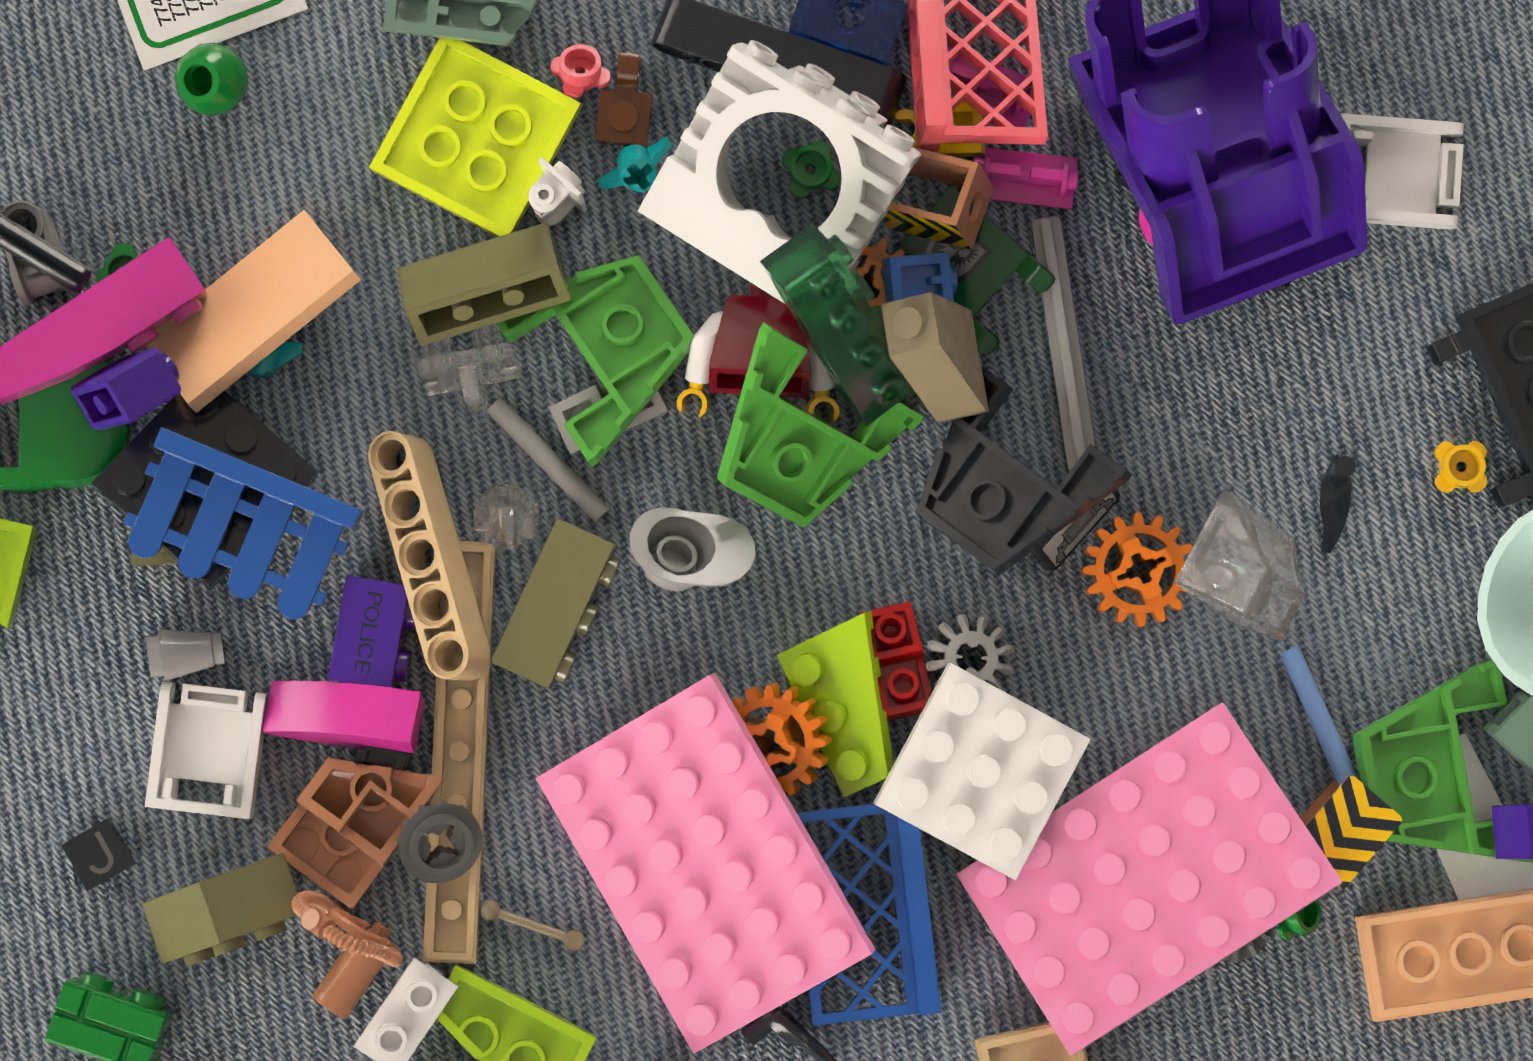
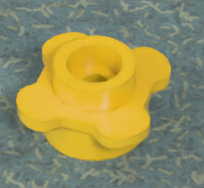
[1434,441,1487,493]

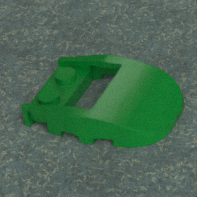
[0,343,129,494]

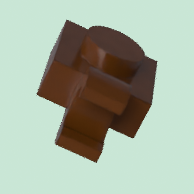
[595,52,653,148]

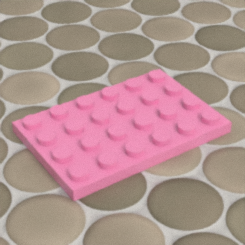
[536,673,876,1054]
[956,702,1343,1056]

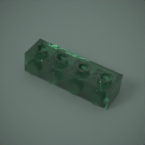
[760,223,914,426]

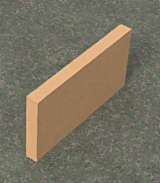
[146,210,361,413]
[1355,888,1533,1022]

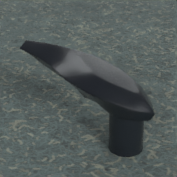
[1320,454,1356,553]
[741,1006,836,1061]

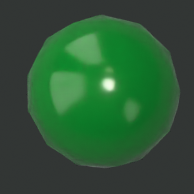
[174,42,249,116]

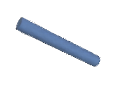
[1280,645,1359,786]

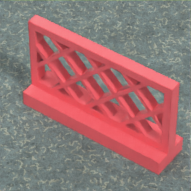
[906,0,1048,152]

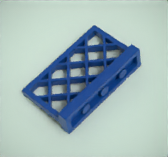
[796,804,941,1026]

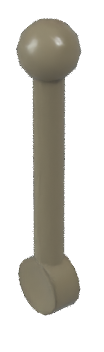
[479,900,585,951]

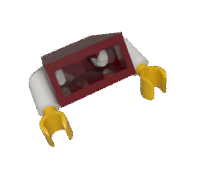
[677,282,840,423]

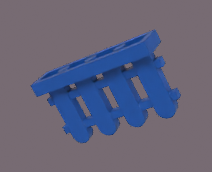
[123,427,364,619]

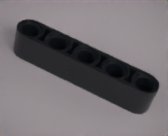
[650,0,908,128]

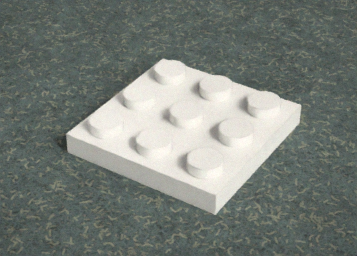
[873,663,1091,880]

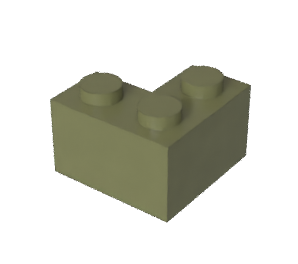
[142,853,298,967]

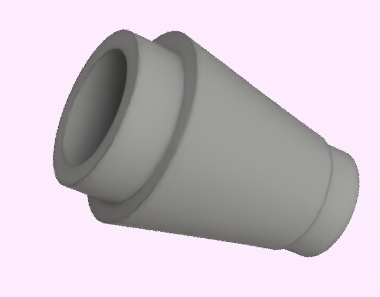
[146,629,225,681]

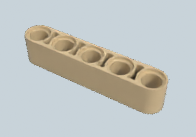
[368,431,491,681]

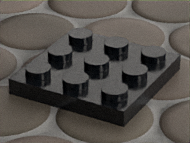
[91,391,318,590]

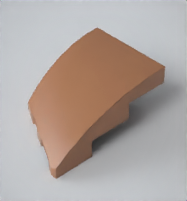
[267,758,443,910]

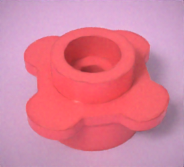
[550,44,611,98]

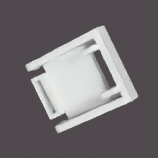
[1341,113,1464,229]
[145,681,269,819]

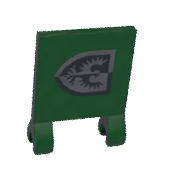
[891,185,1056,355]

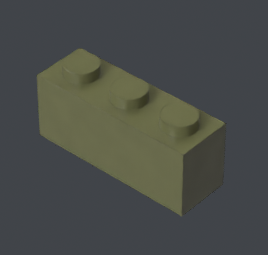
[398,222,571,346]
[491,518,621,689]

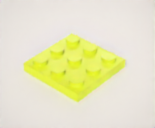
[369,38,582,237]

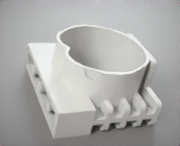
[638,40,921,323]

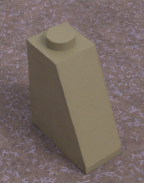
[881,292,989,423]

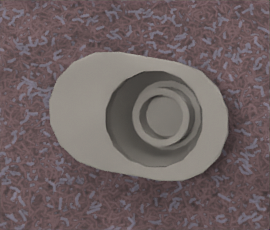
[629,507,756,591]

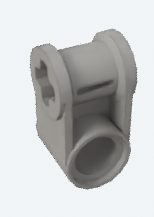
[0,200,71,307]

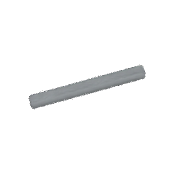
[1031,216,1096,472]

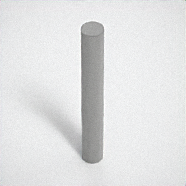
[486,397,610,523]

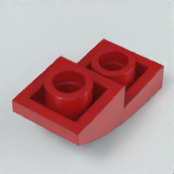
[859,601,932,722]

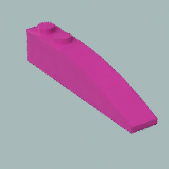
[0,237,207,404]

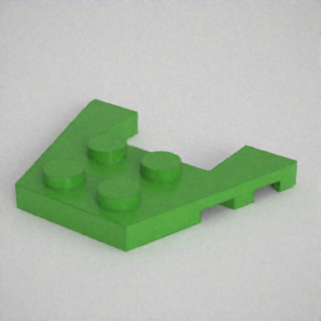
[495,255,694,467]
[717,322,924,528]
[1352,659,1533,862]

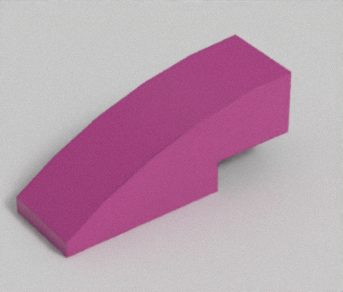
[261,681,425,754]

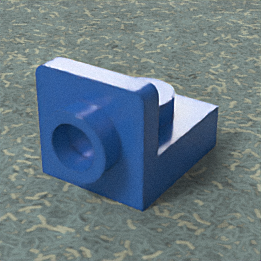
[882,252,958,303]

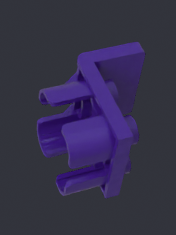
[1068,0,1367,324]

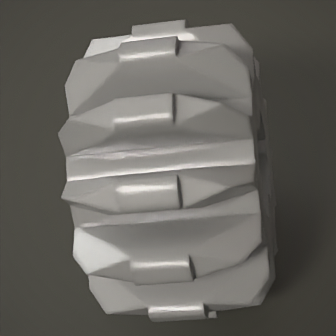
[925,614,1015,690]

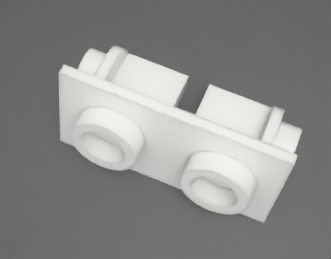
[528,157,587,226]
[353,957,458,1061]

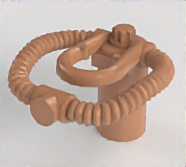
[291,890,403,1019]

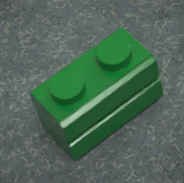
[45,971,175,1061]

